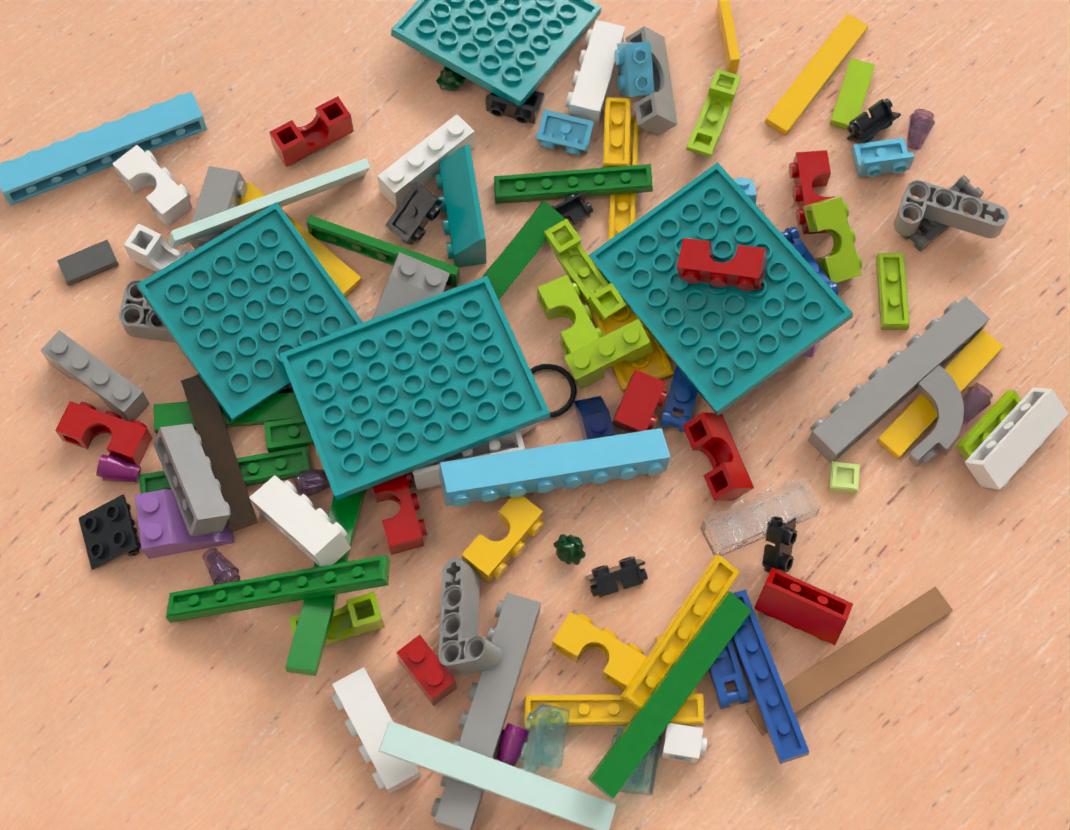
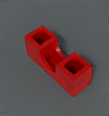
[269,96,354,167]
[789,150,835,235]
[676,238,767,291]
[55,401,152,466]
[682,412,754,501]
[373,472,427,555]

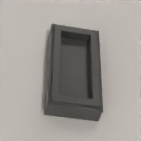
[57,240,119,286]

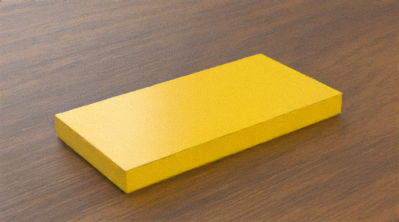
[584,299,674,393]

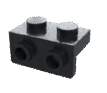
[485,91,544,124]
[385,182,443,245]

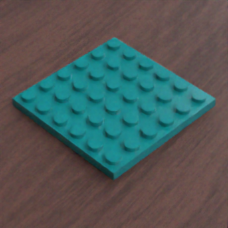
[391,0,602,107]
[137,202,363,422]

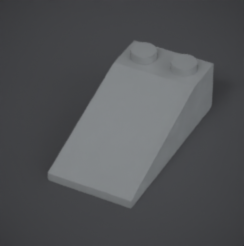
[372,252,450,319]

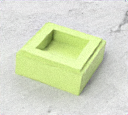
[828,461,860,494]

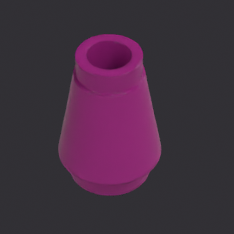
[96,453,141,483]
[497,723,530,766]

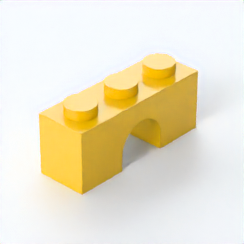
[461,496,544,584]
[552,612,646,691]

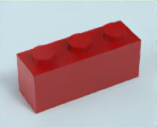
[754,567,853,645]

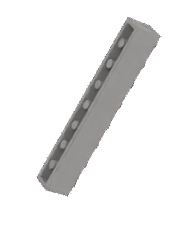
[808,297,990,463]
[431,593,541,830]

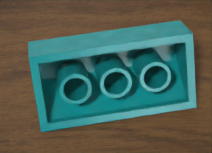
[435,145,487,267]

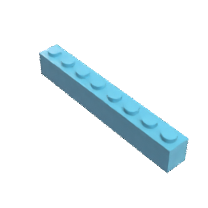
[0,91,207,206]
[439,428,670,507]

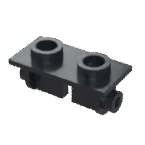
[847,98,901,143]
[551,191,593,225]
[762,516,797,573]
[585,556,648,598]

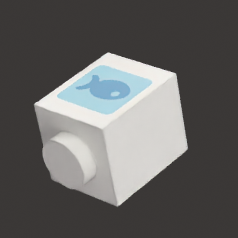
[661,723,707,764]

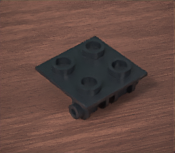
[79,494,141,570]

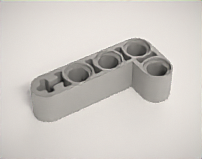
[894,180,1009,239]
[119,279,175,342]
[438,558,502,675]

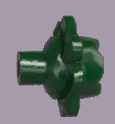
[436,66,467,91]
[553,534,586,565]

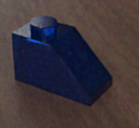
[574,396,615,440]

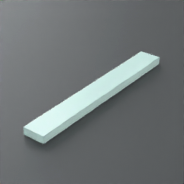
[168,159,371,249]
[378,721,617,830]

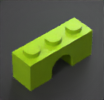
[803,196,862,283]
[537,275,603,355]
[564,319,654,389]
[289,592,385,646]

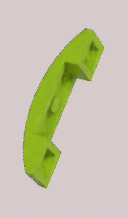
[686,69,741,158]
[544,219,627,320]

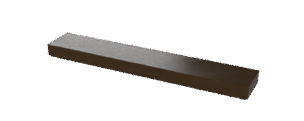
[181,375,258,532]

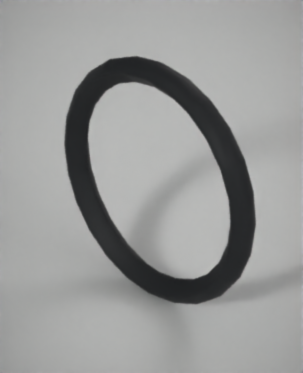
[530,364,577,418]

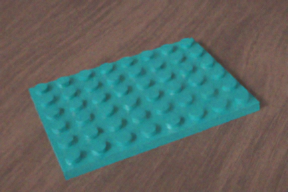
[589,162,853,416]
[280,276,551,501]

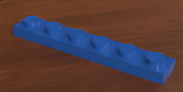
[732,589,809,764]

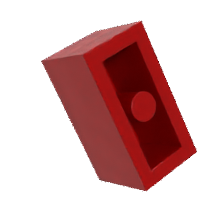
[611,369,667,433]
[396,635,457,706]

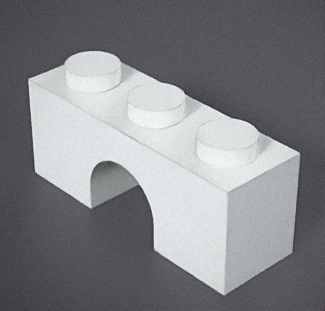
[112,145,192,227]
[124,224,194,272]

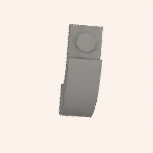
[909,365,964,467]

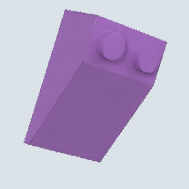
[135,489,234,559]

